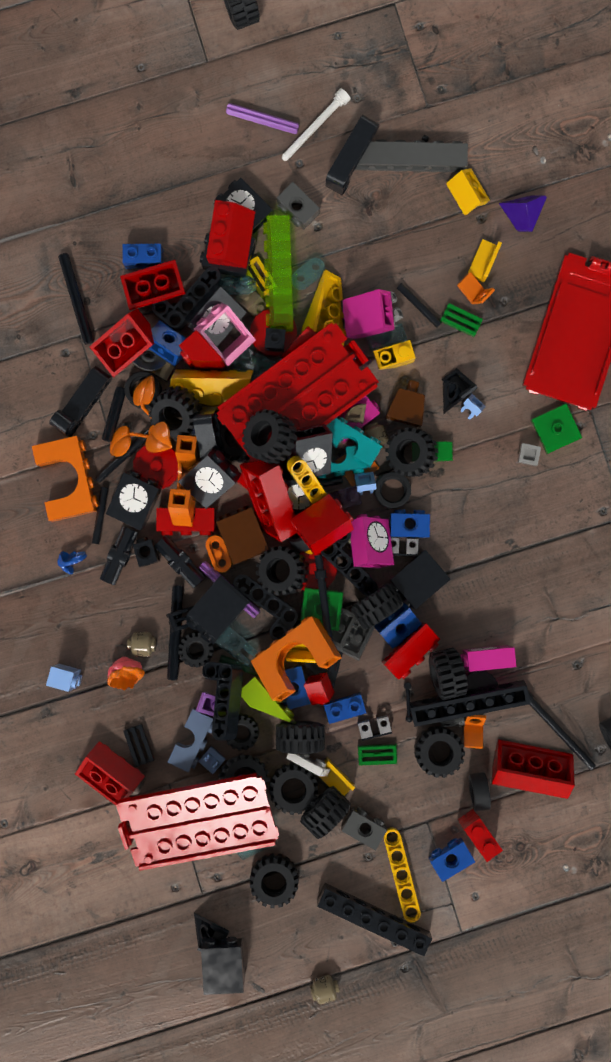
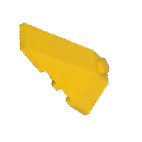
[301,270,346,346]

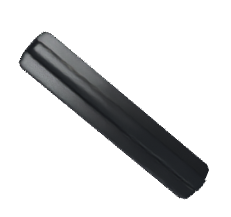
[102,386,125,442]

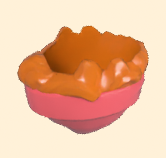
[107,656,145,690]

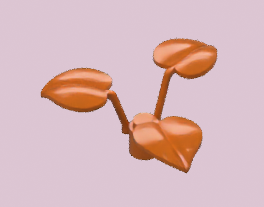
[110,375,172,457]

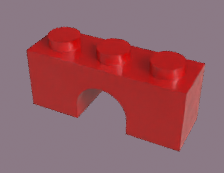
[156,508,216,536]

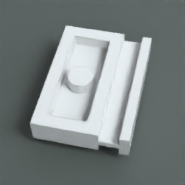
[286,753,331,777]

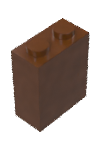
[216,506,269,565]

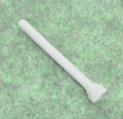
[282,88,351,161]

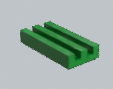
[440,303,483,337]
[358,744,397,766]

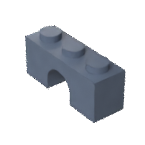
[168,707,213,772]

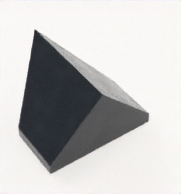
[442,368,478,414]
[194,913,229,952]

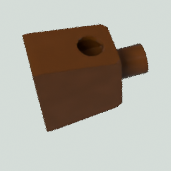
[385,380,425,428]

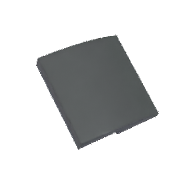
[332,608,375,661]

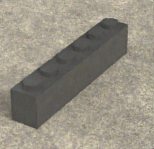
[355,139,468,172]

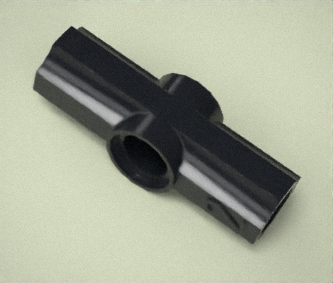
[100,526,138,585]
[154,535,206,589]

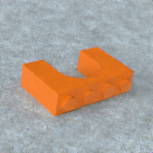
[168,435,200,527]
[32,436,99,522]
[251,616,342,702]

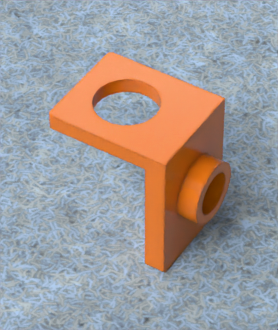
[457,272,495,304]
[463,715,486,749]

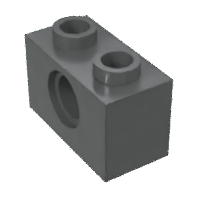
[277,182,320,229]
[341,807,387,851]

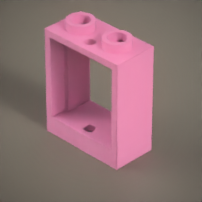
[194,303,256,366]

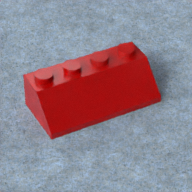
[240,461,297,542]
[492,739,575,799]

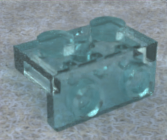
[230,348,276,382]

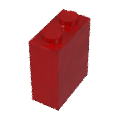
[290,494,354,556]
[458,809,503,862]

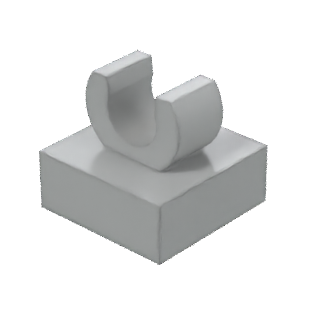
[517,443,541,466]

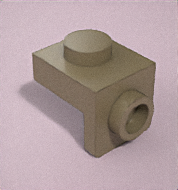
[234,286,267,318]

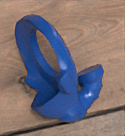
[57,551,87,574]

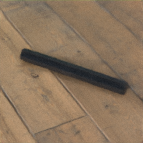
[58,253,94,345]
[167,585,183,681]

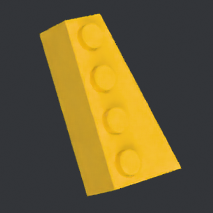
[170,369,254,406]

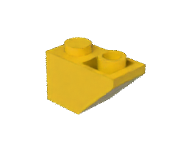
[373,340,416,370]

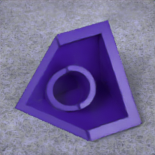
[499,195,547,232]

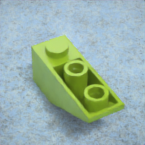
[241,677,296,724]

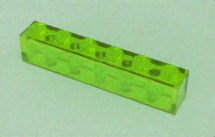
[263,215,293,332]

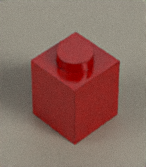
[304,672,335,705]

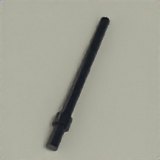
[95,407,178,483]
[314,555,337,672]
[516,680,596,770]

